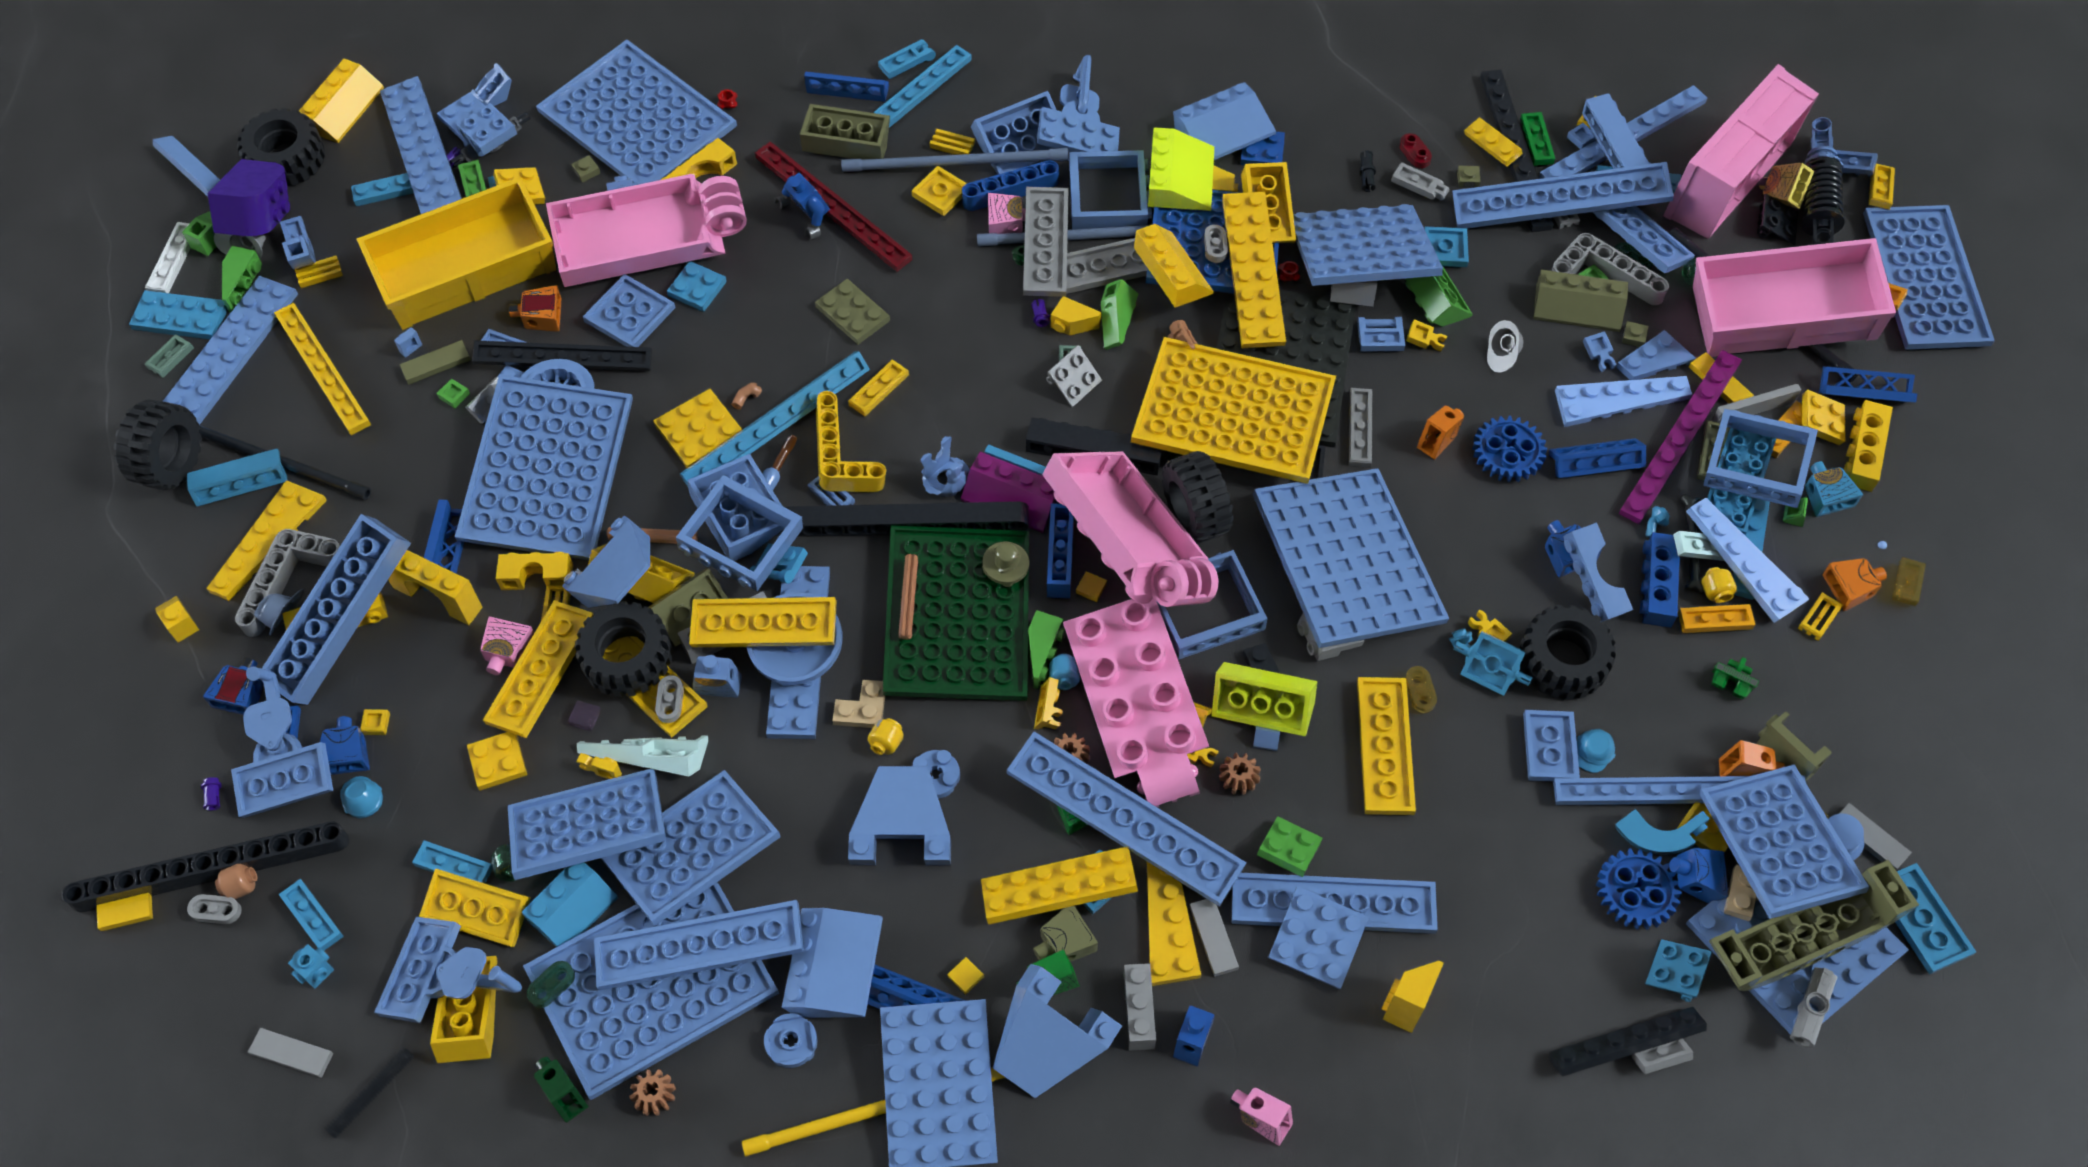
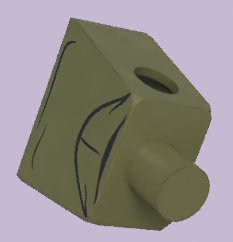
[1033,906,1098,962]

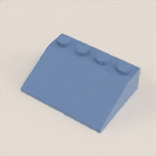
[1173,82,1276,160]
[971,91,1056,174]
[688,454,784,561]
[782,908,883,1018]

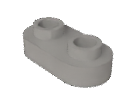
[1204,225,1228,263]
[655,675,684,723]
[187,894,242,924]

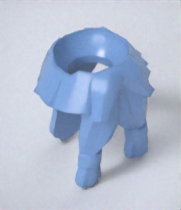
[921,436,970,497]

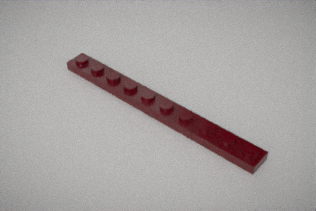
[755,142,912,272]

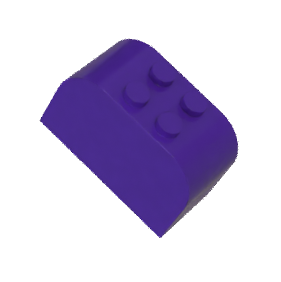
[207,159,290,236]

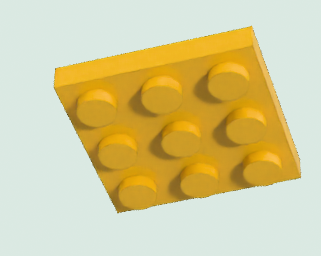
[653,389,742,468]

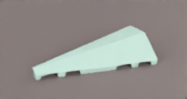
[576,735,708,776]

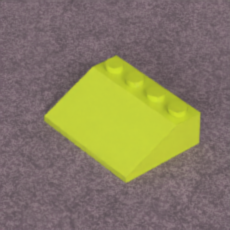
[1148,128,1214,211]

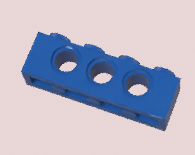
[1047,503,1074,598]
[1639,532,1680,628]

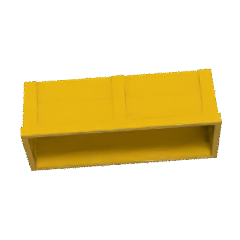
[357,177,557,330]

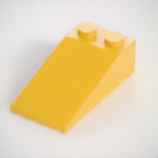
[1241,162,1296,243]
[430,956,497,1063]

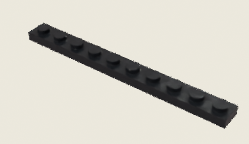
[1480,69,1553,232]

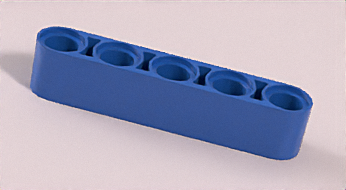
[962,160,1059,211]

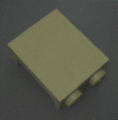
[1756,711,1832,781]

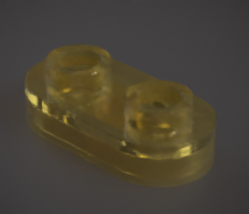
[1405,666,1437,713]

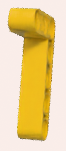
[816,391,886,492]

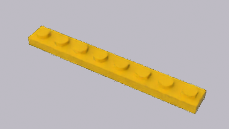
[274,303,371,435]

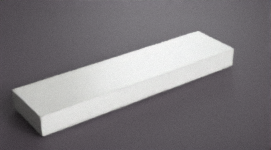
[145,222,191,293]

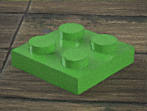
[1257,816,1323,877]

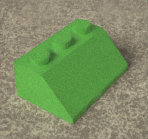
[1405,267,1473,327]

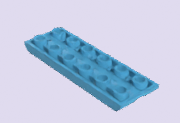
[1707,428,1776,535]

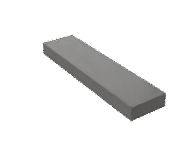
[1712,384,1801,423]
[1348,388,1372,467]

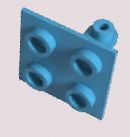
[1645,939,1712,1002]

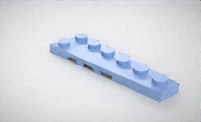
[1555,376,1692,427]
[1686,498,1809,623]

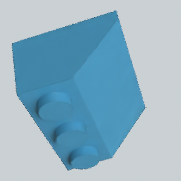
[522,862,618,947]

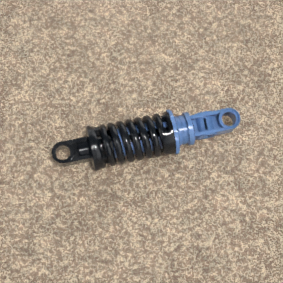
[1802,117,1845,245]

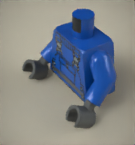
[774,173,830,240]

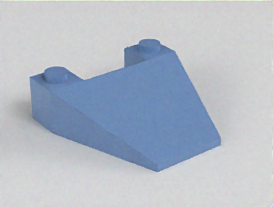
[562,516,650,608]
[848,766,951,865]
[993,964,1122,1098]

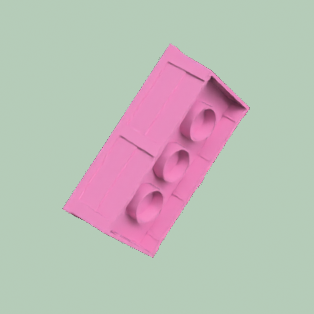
[1663,64,1819,239]
[1692,238,1896,357]

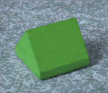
[1783,497,1808,527]

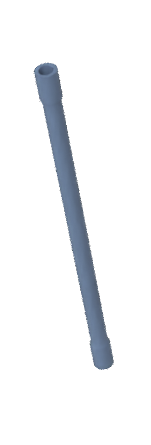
[841,148,1069,172]
[977,225,1150,247]

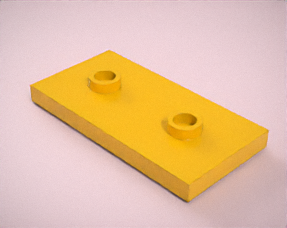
[419,869,531,947]

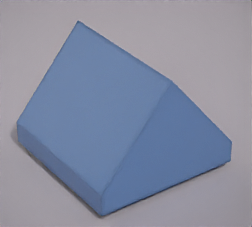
[1253,726,1280,751]

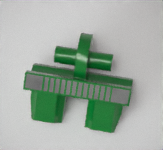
[1711,657,1759,700]

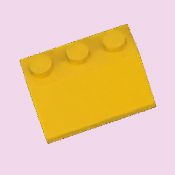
[1382,961,1444,1033]

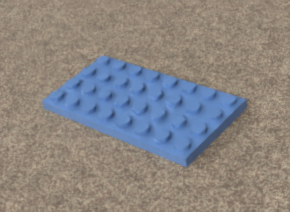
[1863,205,1995,349]

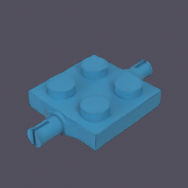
[1453,631,1533,696]

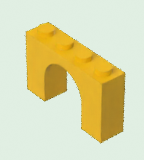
[388,550,483,625]

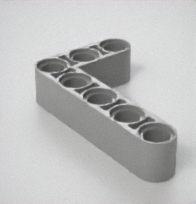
[1551,233,1669,305]
[235,529,340,637]

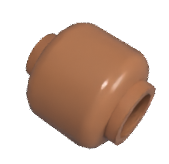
[215,864,258,899]

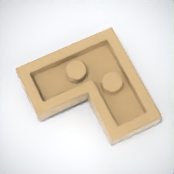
[832,680,885,728]
[1724,865,1759,921]

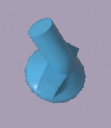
[1645,506,1670,538]
[1449,628,1473,647]

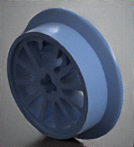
[520,359,594,389]

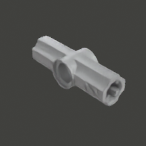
[1790,967,1837,1048]

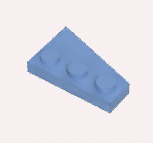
[1616,330,1696,380]

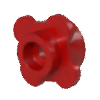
[717,89,738,109]
[1278,261,1300,282]

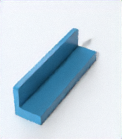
[187,449,288,507]

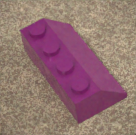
[961,452,1059,533]

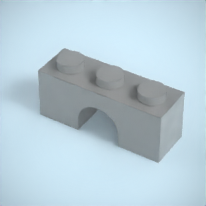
[1123,964,1156,1051]

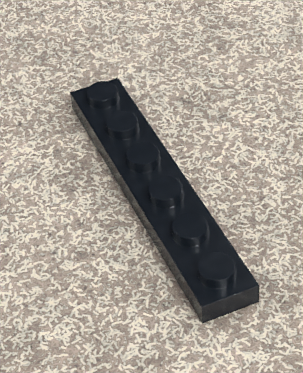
[1549,1007,1707,1077]

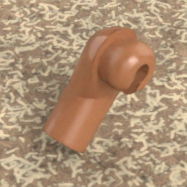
[731,382,762,409]

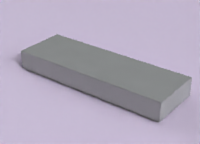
[1839,803,1912,870]
[1189,899,1239,977]
[248,1028,334,1078]

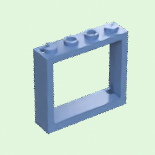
[1069,150,1152,230]
[1703,408,1818,508]
[676,475,803,591]
[1157,550,1267,660]

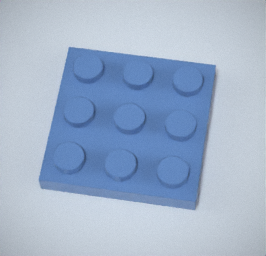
[583,274,676,347]
[1268,886,1369,989]

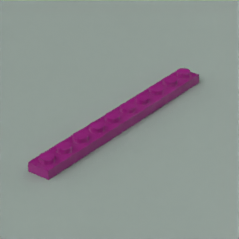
[1619,350,1742,525]

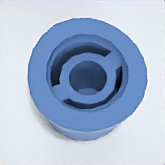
[1828,814,1864,861]

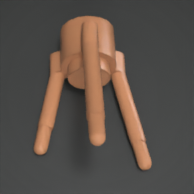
[1168,320,1198,349]

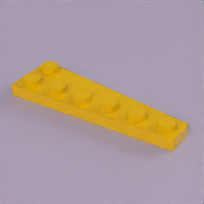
[206,480,327,601]
[1146,861,1201,986]

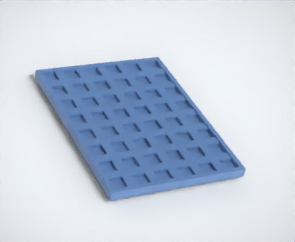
[1252,468,1449,648]

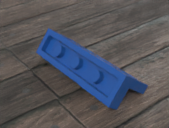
[804,71,889,102]
[1819,366,1917,402]
[1549,438,1646,478]
[422,500,464,591]
[868,965,966,1009]

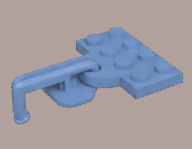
[1037,55,1120,152]
[231,666,333,818]
[374,917,522,1023]

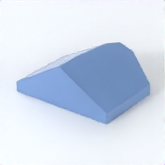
[471,63,512,106]

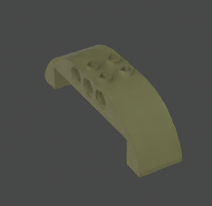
[1709,860,1919,991]

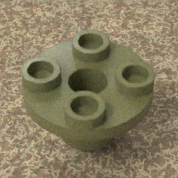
[982,542,1029,587]

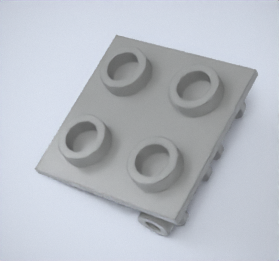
[1046,345,1102,407]

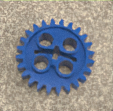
[1472,416,1547,482]
[1596,848,1682,930]

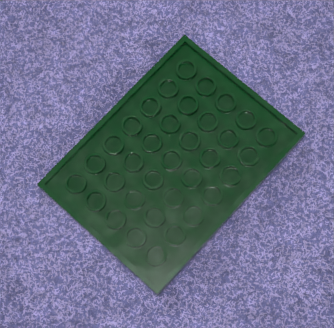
[883,526,1029,701]

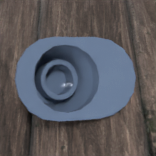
[254,589,305,635]

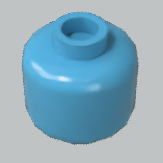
[1049,654,1080,690]

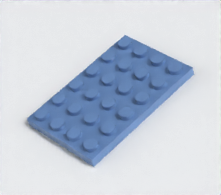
[1700,764,1869,919]
[508,769,666,880]
[601,770,781,926]
[880,999,998,1167]

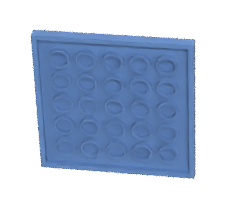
[1293,204,1443,286]
[1686,888,1909,1035]

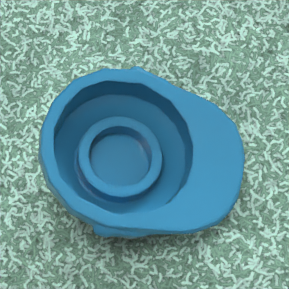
[1576,729,1616,773]
[340,776,383,819]

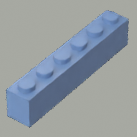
[1582,93,1651,169]

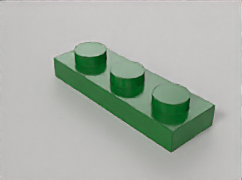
[1520,112,1555,166]

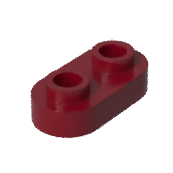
[1399,133,1432,169]

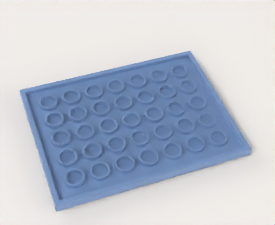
[536,40,737,185]
[455,374,633,561]
[523,882,779,1100]

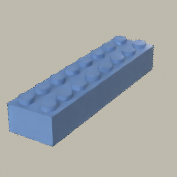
[262,514,411,705]

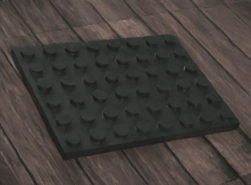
[1217,290,1356,448]

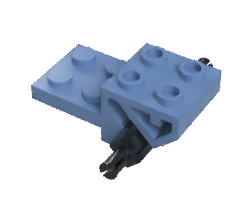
[437,92,531,168]

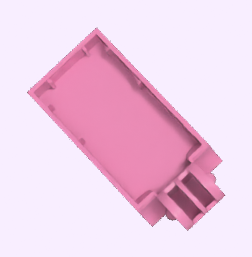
[546,174,747,287]
[1042,452,1218,607]
[1063,598,1209,808]

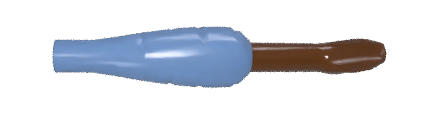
[762,435,797,490]

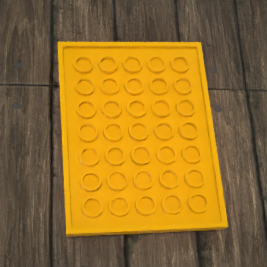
[1131,337,1336,484]

